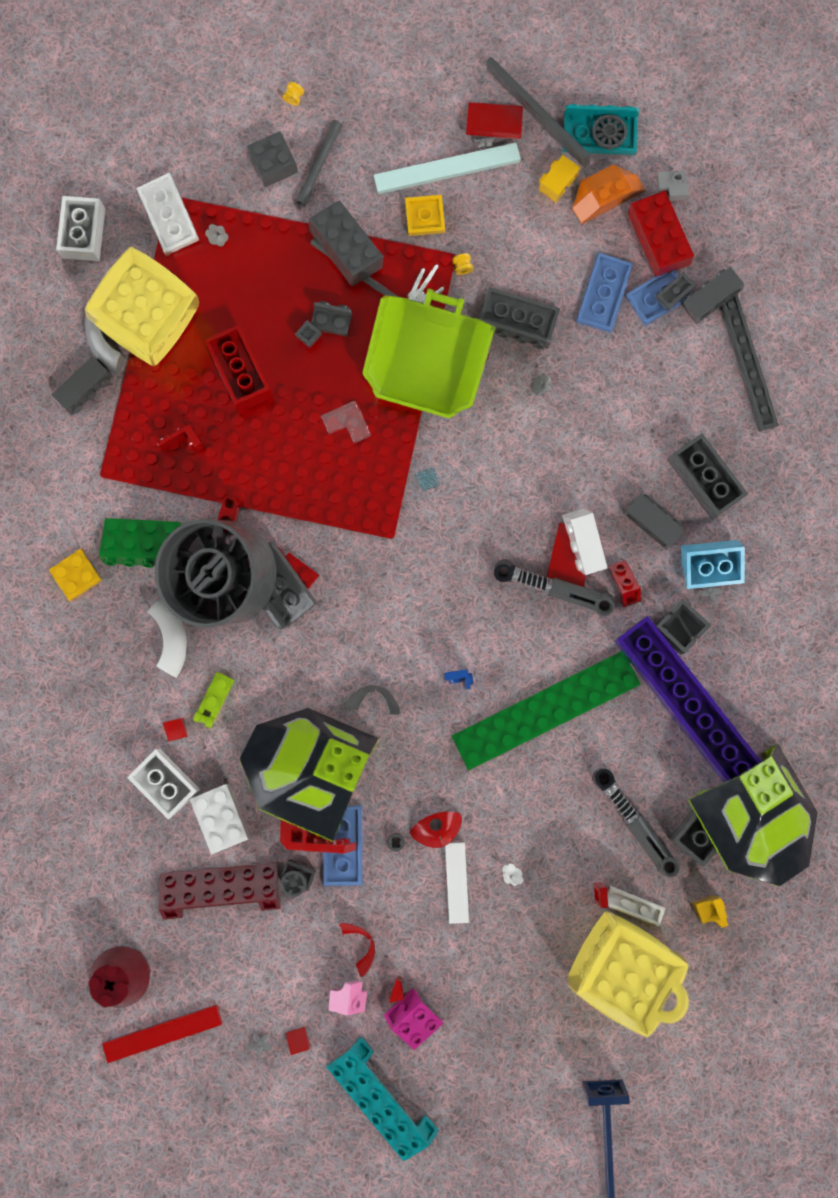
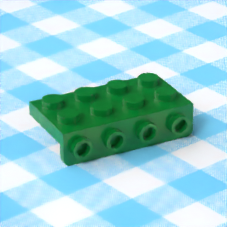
[99,518,182,568]

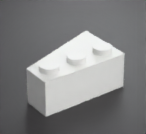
[562,509,607,575]

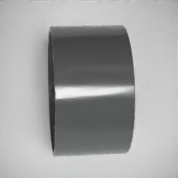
[155,519,277,627]

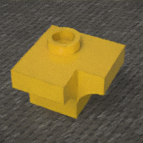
[692,894,729,928]

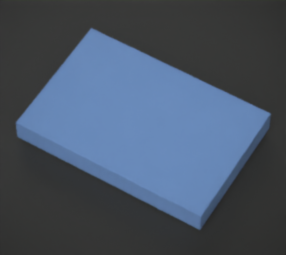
[625,270,690,326]

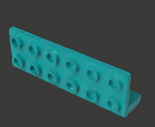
[327,1036,439,1161]

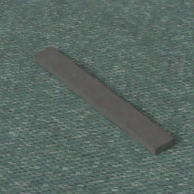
[486,57,590,168]
[721,294,779,431]

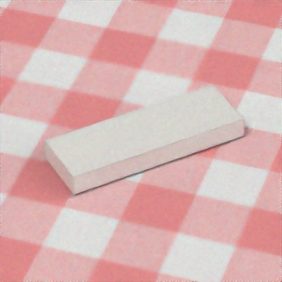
[607,886,666,927]

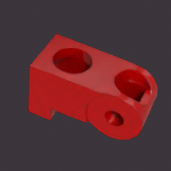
[217,496,241,533]

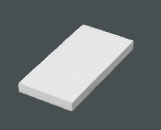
[136,173,199,256]

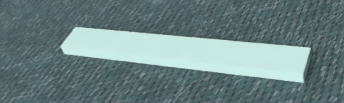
[374,143,521,194]

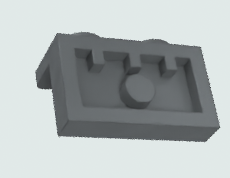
[311,301,352,337]

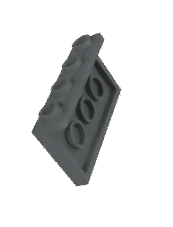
[478,287,560,349]
[249,541,317,630]

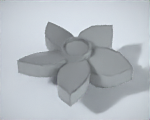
[473,136,496,148]
[700,586,723,603]
[248,1034,272,1057]

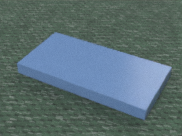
[576,252,634,333]
[323,805,363,886]

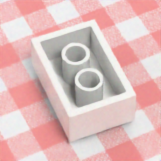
[56,196,106,261]
[190,783,251,855]

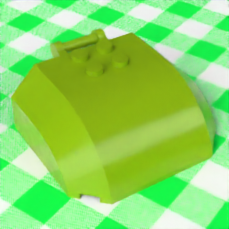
[362,289,496,418]

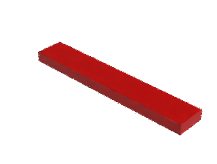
[102,1004,223,1064]

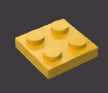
[405,195,445,236]
[49,549,102,602]

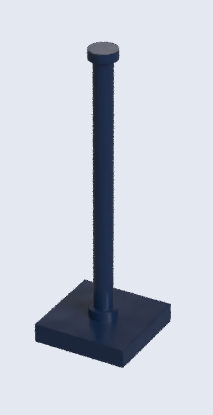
[583,1079,630,1198]

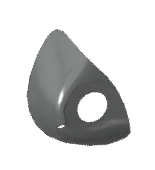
[345,685,400,715]

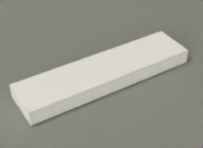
[445,842,469,924]

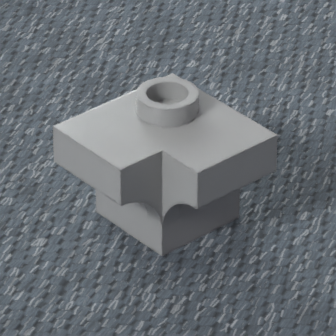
[656,171,689,201]

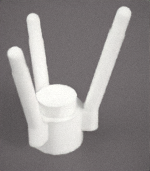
[408,265,444,303]

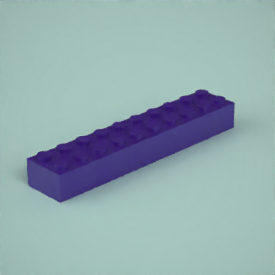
[614,616,762,783]

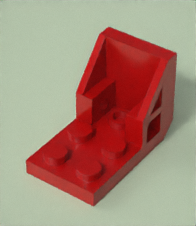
[280,820,356,854]

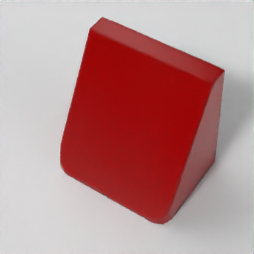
[163,718,188,742]
[389,976,404,1003]
[286,1026,311,1055]

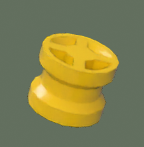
[282,82,304,106]
[452,253,474,275]

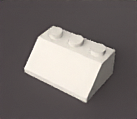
[127,749,201,820]

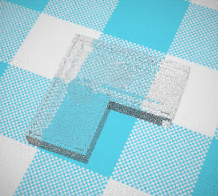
[321,401,371,443]

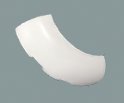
[147,599,187,678]

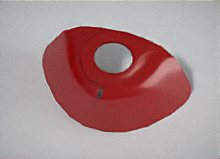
[410,811,462,848]
[339,923,376,977]

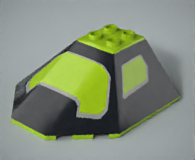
[239,708,379,842]
[688,744,818,886]

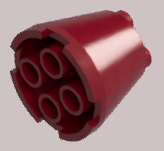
[88,946,151,1008]

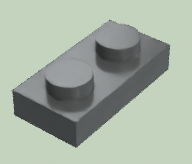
[655,271,696,312]

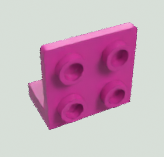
[384,988,443,1050]

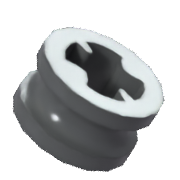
[387,833,405,852]

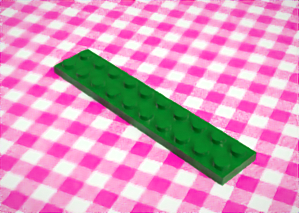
[451,651,641,771]

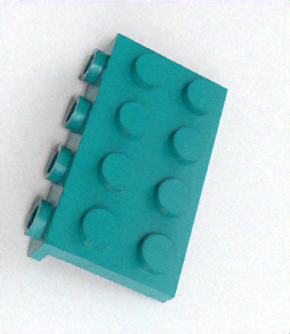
[563,104,639,155]

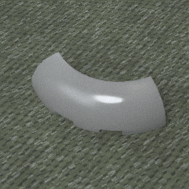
[85,316,126,376]

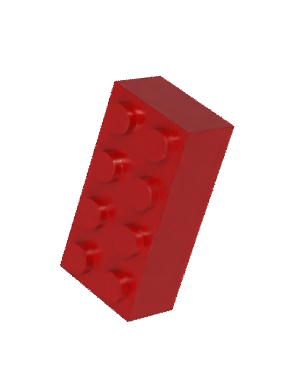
[628,190,695,277]
[204,325,272,413]

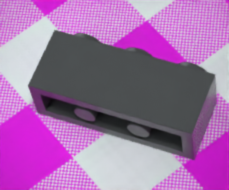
[683,267,744,324]
[52,356,112,415]
[623,493,685,550]

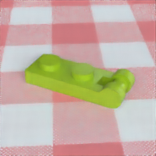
[193,672,235,729]

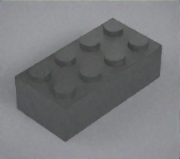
[309,200,384,286]
[667,433,748,520]

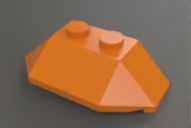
[572,164,646,224]

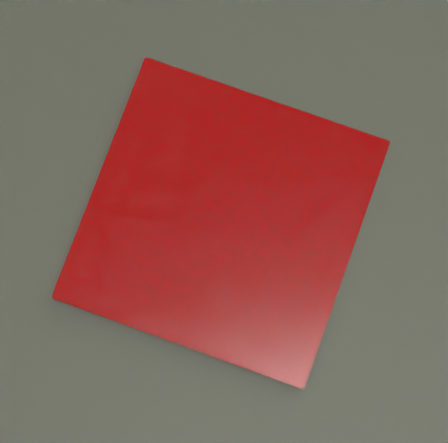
[100,197,456,539]

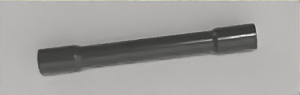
[295,120,342,207]

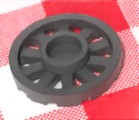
[592,114,627,150]

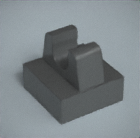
[295,320,322,348]

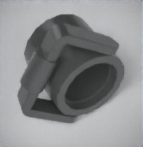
[280,859,316,897]

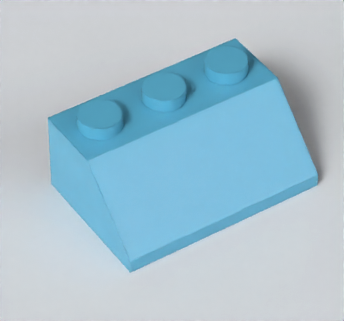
[681,540,745,589]

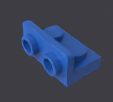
[444,669,474,689]

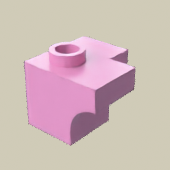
[329,981,367,1015]

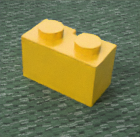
[539,155,581,203]

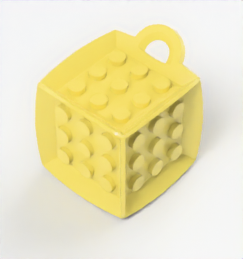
[85,247,199,366]
[568,911,689,1037]

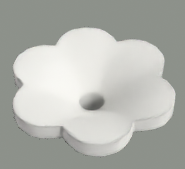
[502,863,524,886]

